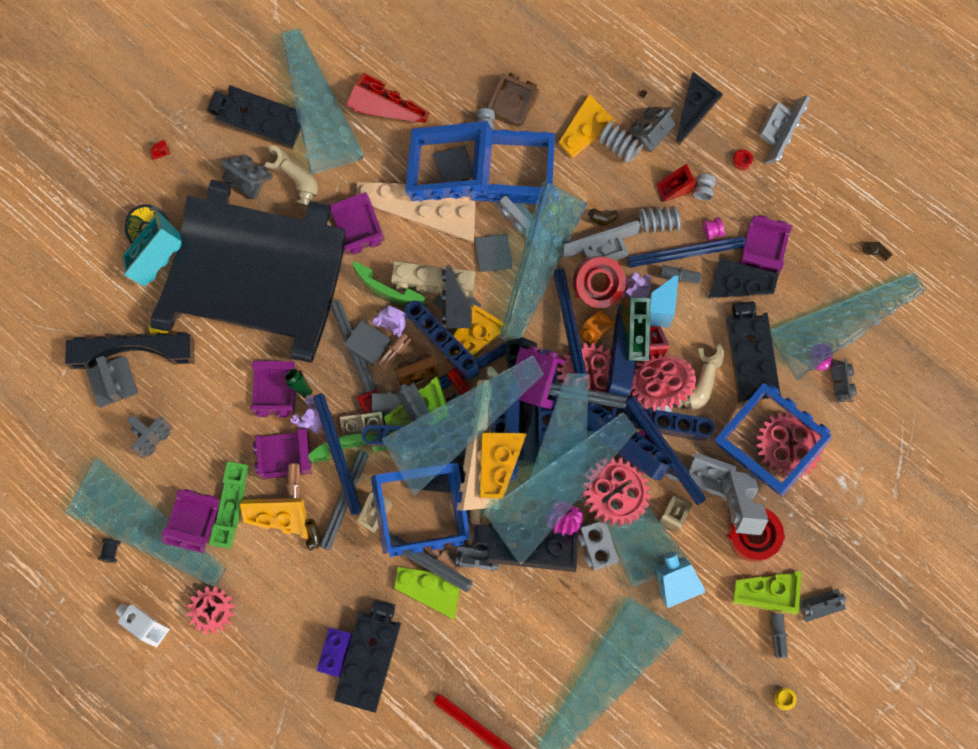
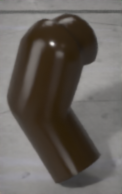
[588,208,619,226]
[862,242,893,262]
[304,519,320,551]

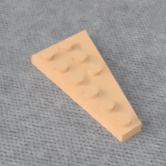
[356,182,476,245]
[457,380,502,510]

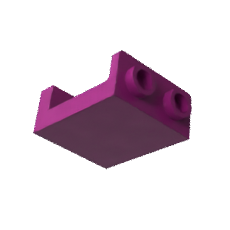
[331,192,385,255]
[740,215,792,274]
[512,346,564,409]
[250,361,297,418]
[253,429,312,480]
[162,489,219,554]

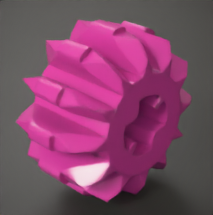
[546,501,583,536]

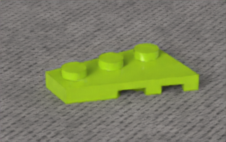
[384,377,450,438]
[394,567,460,620]
[732,571,802,614]

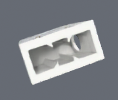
[116,603,170,647]

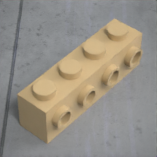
[391,261,476,298]

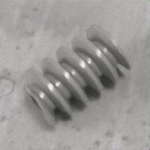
[599,121,643,163]
[637,206,681,233]

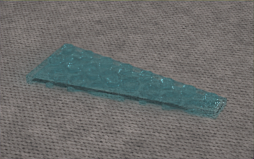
[771,273,925,380]
[65,458,226,587]

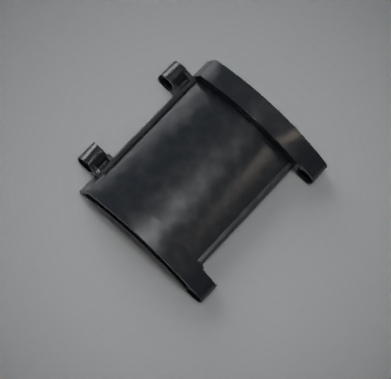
[150,179,346,363]

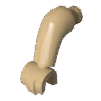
[265,145,318,207]
[678,343,724,410]

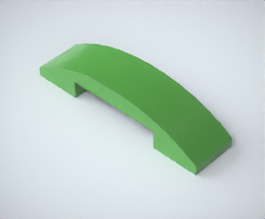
[352,261,426,306]
[308,434,394,463]
[209,461,248,549]

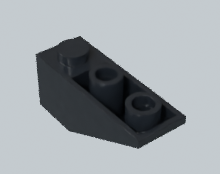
[442,265,472,328]

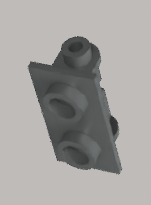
[831,358,857,403]
[396,383,434,427]
[455,546,499,572]
[799,589,846,622]

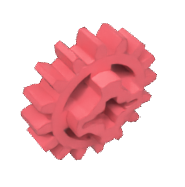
[187,587,235,634]

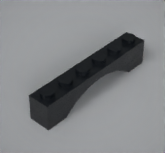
[65,332,195,370]
[506,337,539,467]

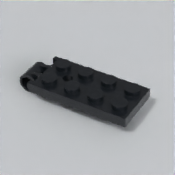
[206,85,307,150]
[726,301,781,403]
[472,521,578,572]
[334,599,401,713]

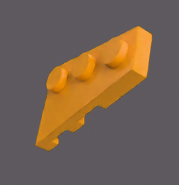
[558,94,616,159]
[441,305,509,359]
[480,433,526,499]
[240,498,310,539]

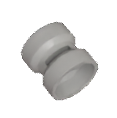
[475,108,495,130]
[693,174,716,201]

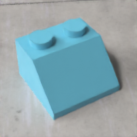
[650,276,679,328]

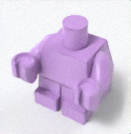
[621,272,652,299]
[372,305,408,337]
[290,395,322,435]

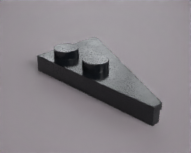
[676,72,723,145]

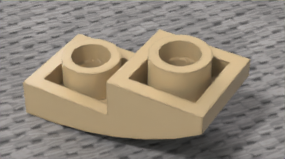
[339,411,384,436]

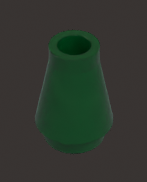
[284,369,313,398]

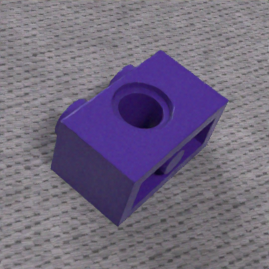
[317,628,352,678]

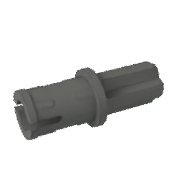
[660,265,701,284]
[770,614,788,659]

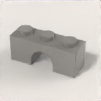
[722,471,768,535]

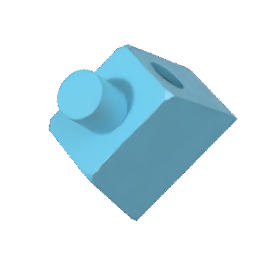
[657,552,705,608]

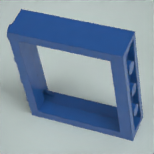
[405,121,493,202]
[471,129,555,205]
[715,383,832,497]
[371,463,471,557]

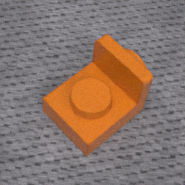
[579,310,615,345]

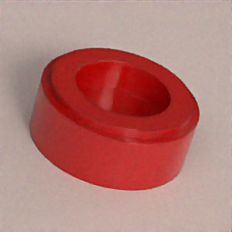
[732,149,753,170]

